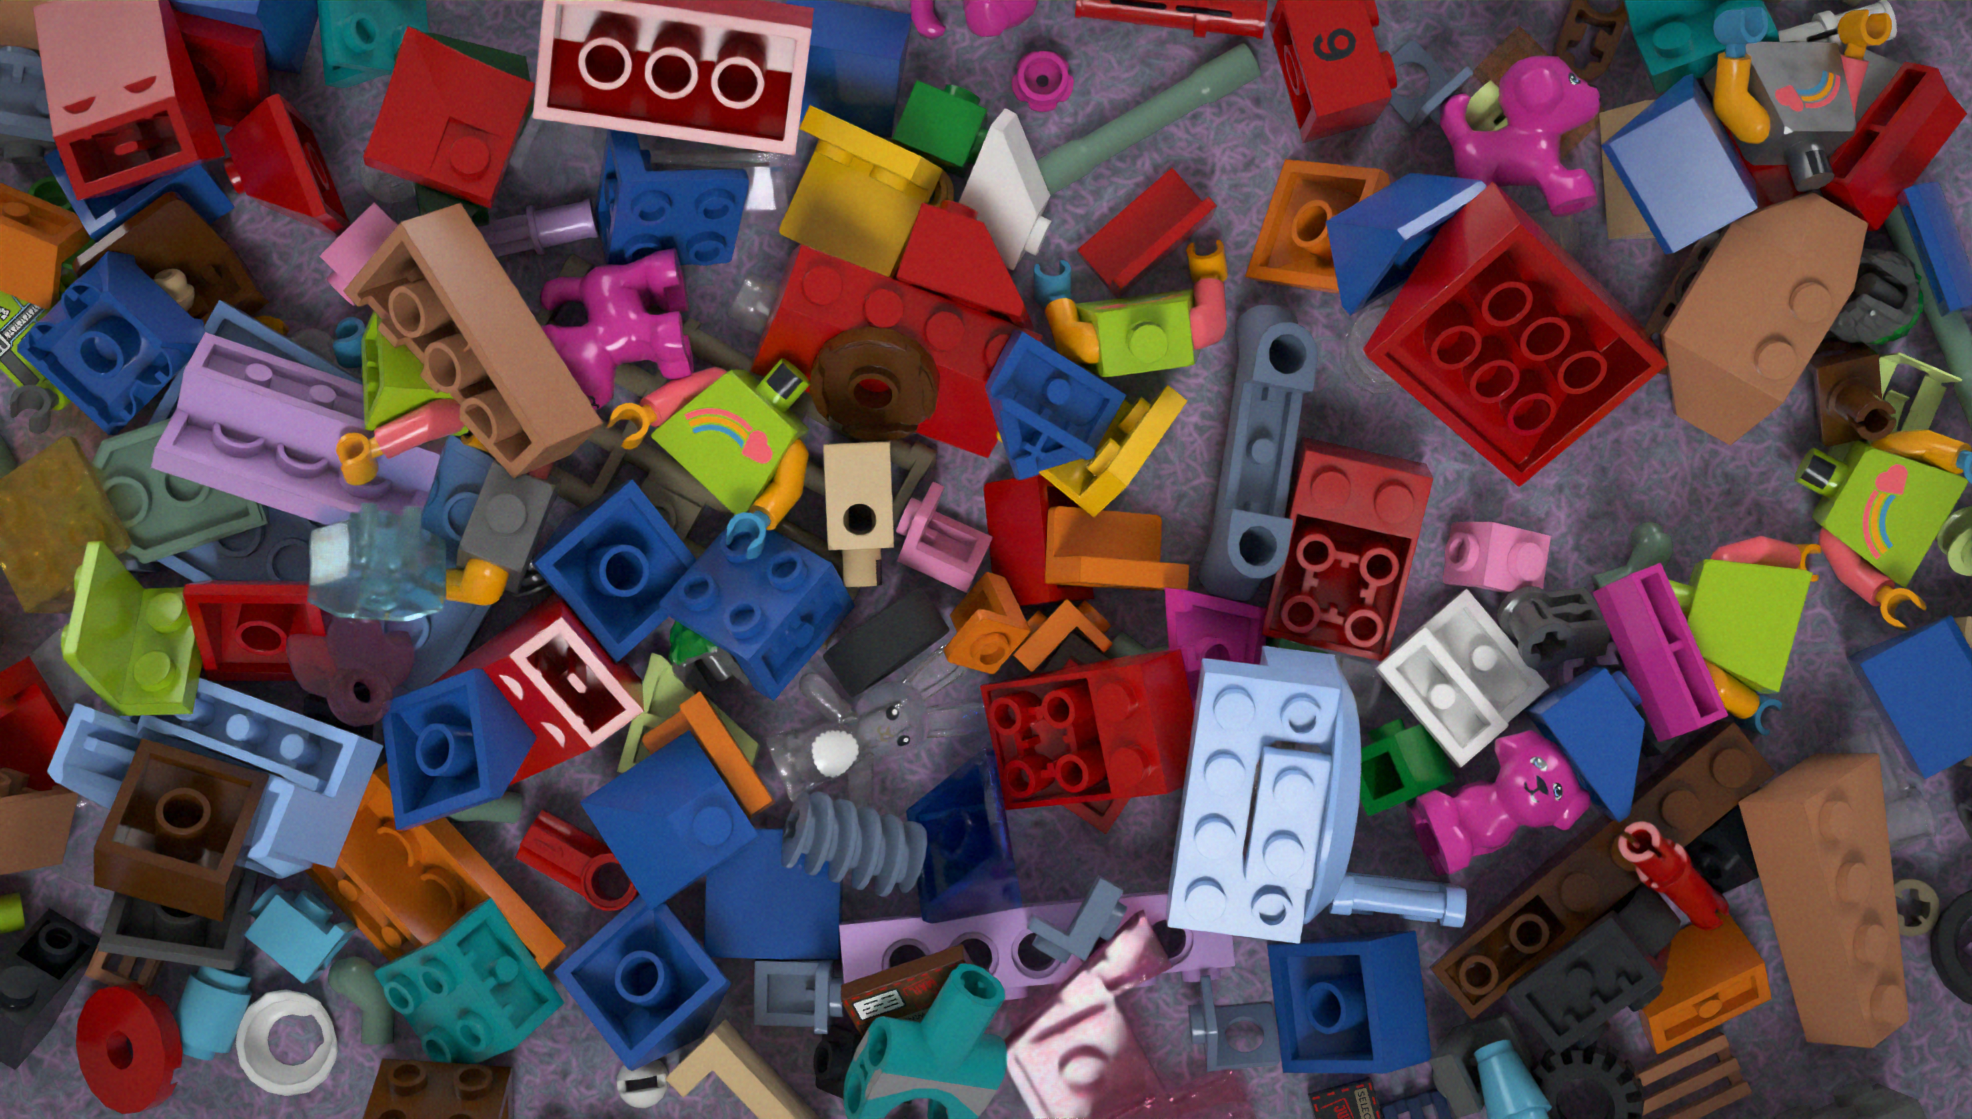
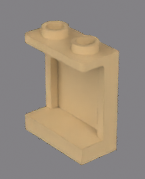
[665,1018,821,1119]

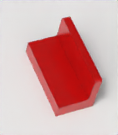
[1076,168,1217,298]
[983,473,1094,607]

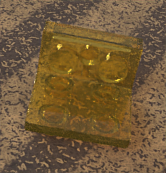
[0,436,131,614]

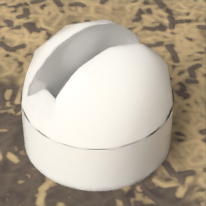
[616,1059,669,1108]

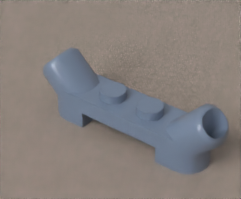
[1197,305,1318,601]

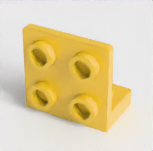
[779,105,943,278]
[996,363,1187,517]

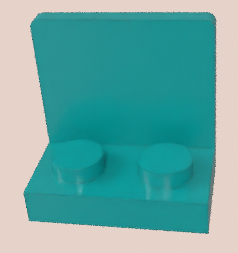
[1623,0,1780,94]
[374,898,565,1064]

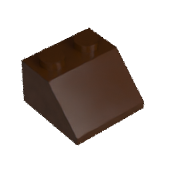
[94,738,270,922]

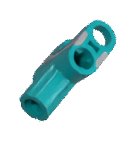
[843,964,1007,1119]

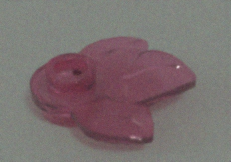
[286,596,414,727]

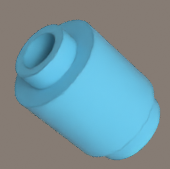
[173,966,253,1061]

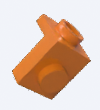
[943,572,1031,675]
[1013,599,1113,673]

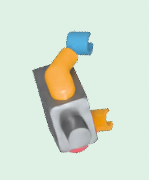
[1703,7,1892,192]
[401,435,562,606]

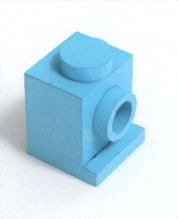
[244,884,358,984]

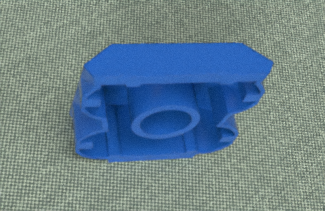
[17,251,205,435]

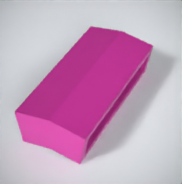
[1593,563,1728,742]

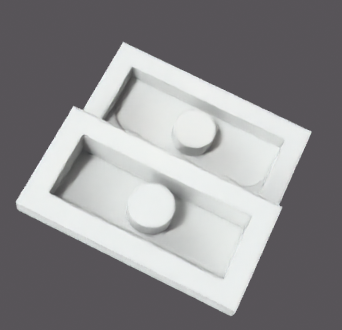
[1375,589,1550,768]

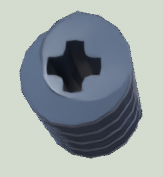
[780,791,927,897]

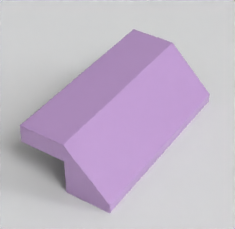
[151,332,450,552]

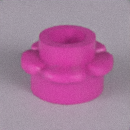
[1011,51,1074,112]

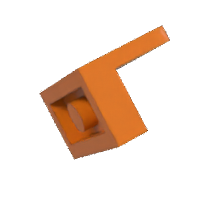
[0,183,90,309]
[1045,506,1189,591]
[642,691,776,820]
[1638,911,1772,1055]

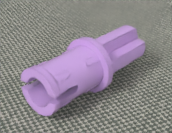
[476,198,599,258]

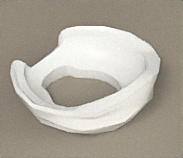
[236,989,338,1096]

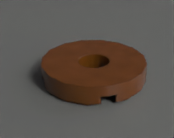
[809,326,940,441]

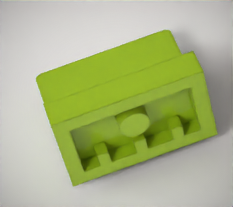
[61,541,203,716]

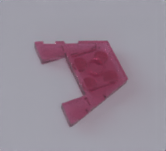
[1003,909,1257,1119]

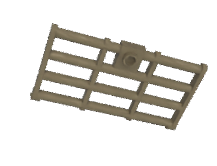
[467,254,938,650]

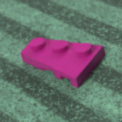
[1164,587,1266,789]

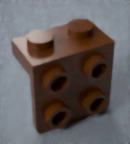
[72,192,269,326]
[363,1058,514,1119]

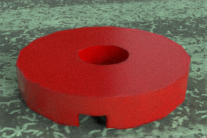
[76,982,183,1114]

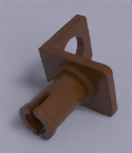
[1805,336,1897,447]

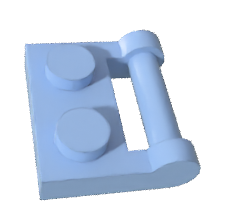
[1329,872,1467,928]

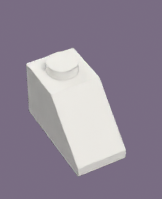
[959,108,1052,270]

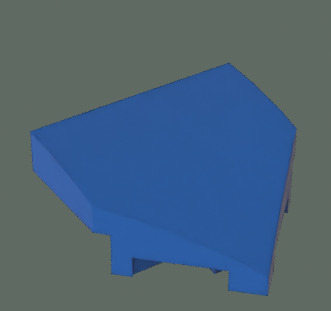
[985,329,1126,480]

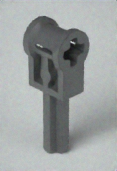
[1497,586,1612,670]

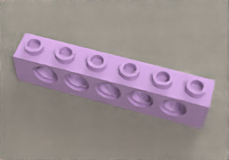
[839,890,1235,1000]

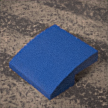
[1896,182,1972,317]
[704,828,843,959]

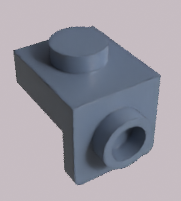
[1026,874,1127,964]
[754,959,845,1034]

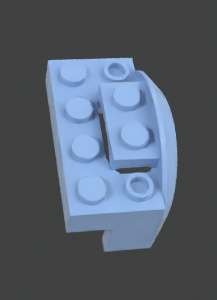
[1166,646,1361,943]
[47,678,383,879]

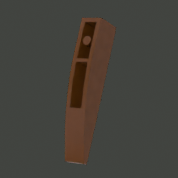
[1429,721,1776,1020]

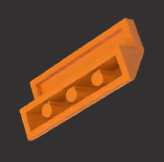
[304,762,567,971]

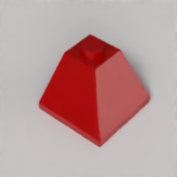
[223,93,351,237]
[896,200,1034,331]

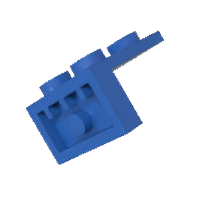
[595,129,749,266]
[659,527,855,701]

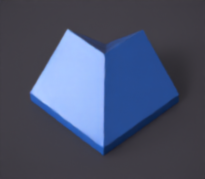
[554,895,731,1071]

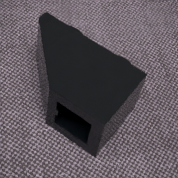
[0,908,100,1070]

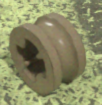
[1893,877,1940,937]

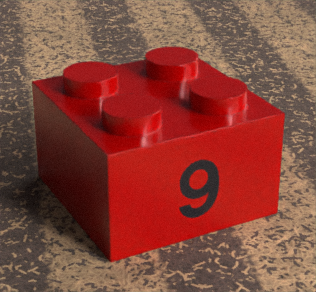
[1268,0,1397,143]

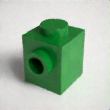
[892,80,989,179]
[1359,718,1456,817]

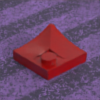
[363,26,535,209]

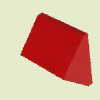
[183,580,339,681]

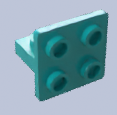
[317,0,429,88]

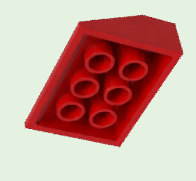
[1363,182,1668,487]

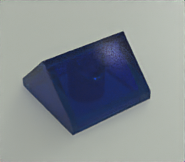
[906,747,1023,924]

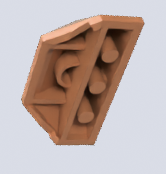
[1660,191,1868,446]

